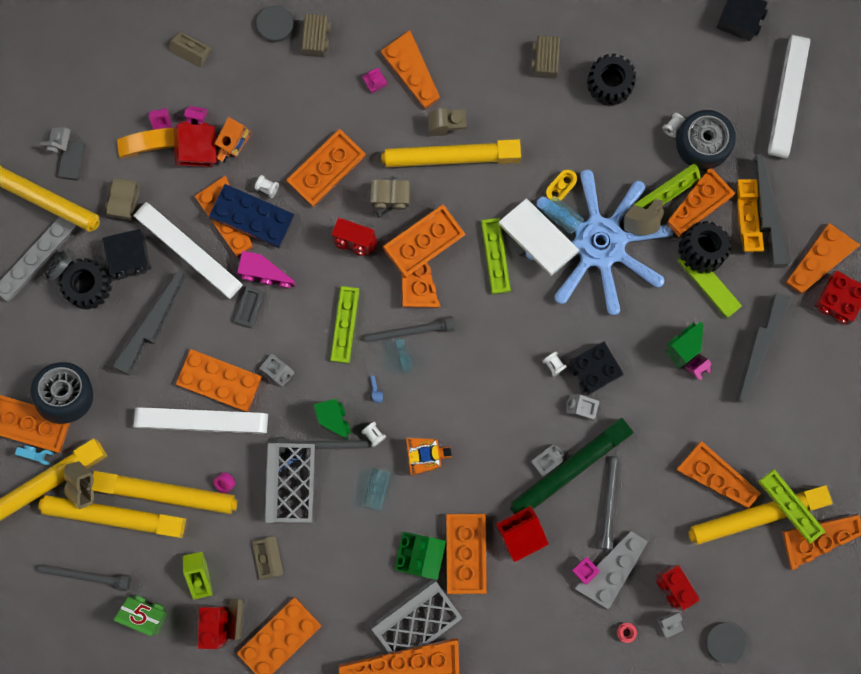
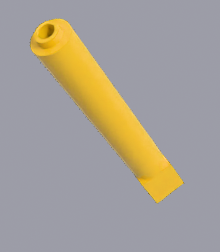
[381,139,521,168]
[0,165,100,232]
[0,438,108,521]
[91,471,238,514]
[688,485,833,545]
[38,495,186,538]

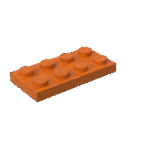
[286,129,366,207]
[382,204,466,278]
[176,349,262,412]
[0,395,70,453]
[446,514,487,594]
[237,597,322,674]

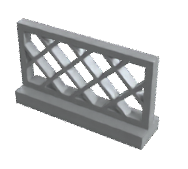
[264,442,315,523]
[370,579,463,653]

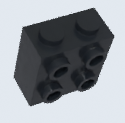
[716,0,768,41]
[102,229,151,279]
[569,341,624,395]

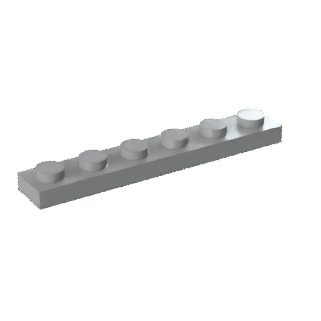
[0,217,78,302]

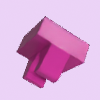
[362,68,387,94]
[184,105,208,124]
[149,108,172,130]
[684,354,712,380]
[572,557,600,585]

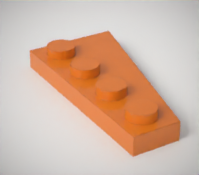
[381,30,440,110]
[667,168,736,237]
[195,175,253,258]
[785,223,860,294]
[401,232,440,308]
[676,441,761,508]
[782,514,861,571]

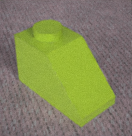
[183,551,213,600]

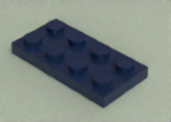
[209,184,294,249]

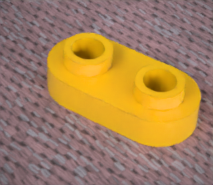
[546,170,577,203]

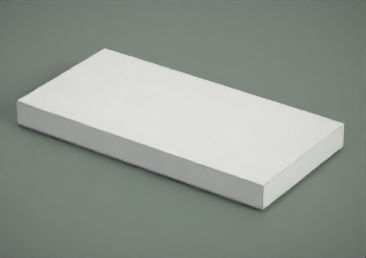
[499,198,579,276]

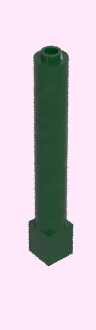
[510,418,634,514]

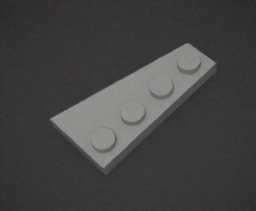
[574,531,648,610]

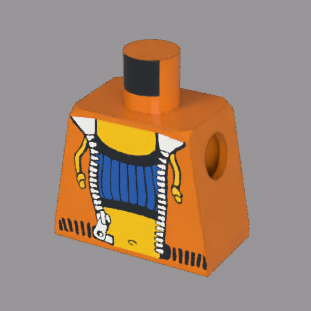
[215,117,252,163]
[406,438,452,476]

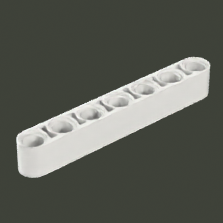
[768,35,810,159]
[133,202,243,299]
[133,407,268,434]

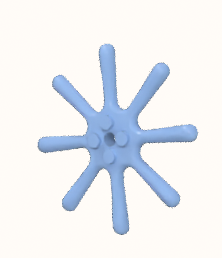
[526,170,674,315]

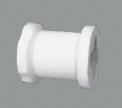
[662,113,686,138]
[254,175,279,198]
[542,351,567,377]
[361,422,386,447]

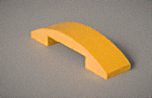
[117,128,174,158]
[737,179,764,252]

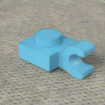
[15,445,54,465]

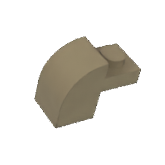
[427,108,467,137]
[624,199,664,235]

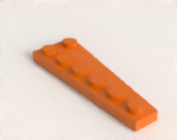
[339,638,459,674]

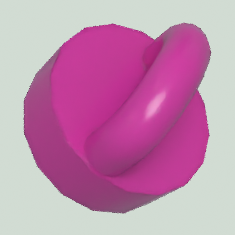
[214,472,236,493]

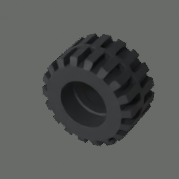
[587,53,636,106]
[678,221,732,274]
[59,258,112,309]

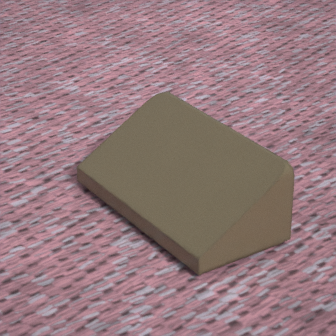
[169,31,212,67]
[252,536,283,580]
[227,598,245,640]

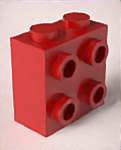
[174,121,216,167]
[332,217,378,257]
[814,271,861,325]
[496,506,549,563]
[655,565,700,611]
[198,606,228,649]

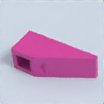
[237,251,296,289]

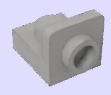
[40,127,70,154]
[260,354,294,386]
[566,395,599,420]
[531,444,565,476]
[657,612,683,638]

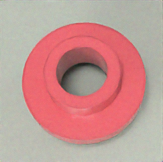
[617,623,637,643]

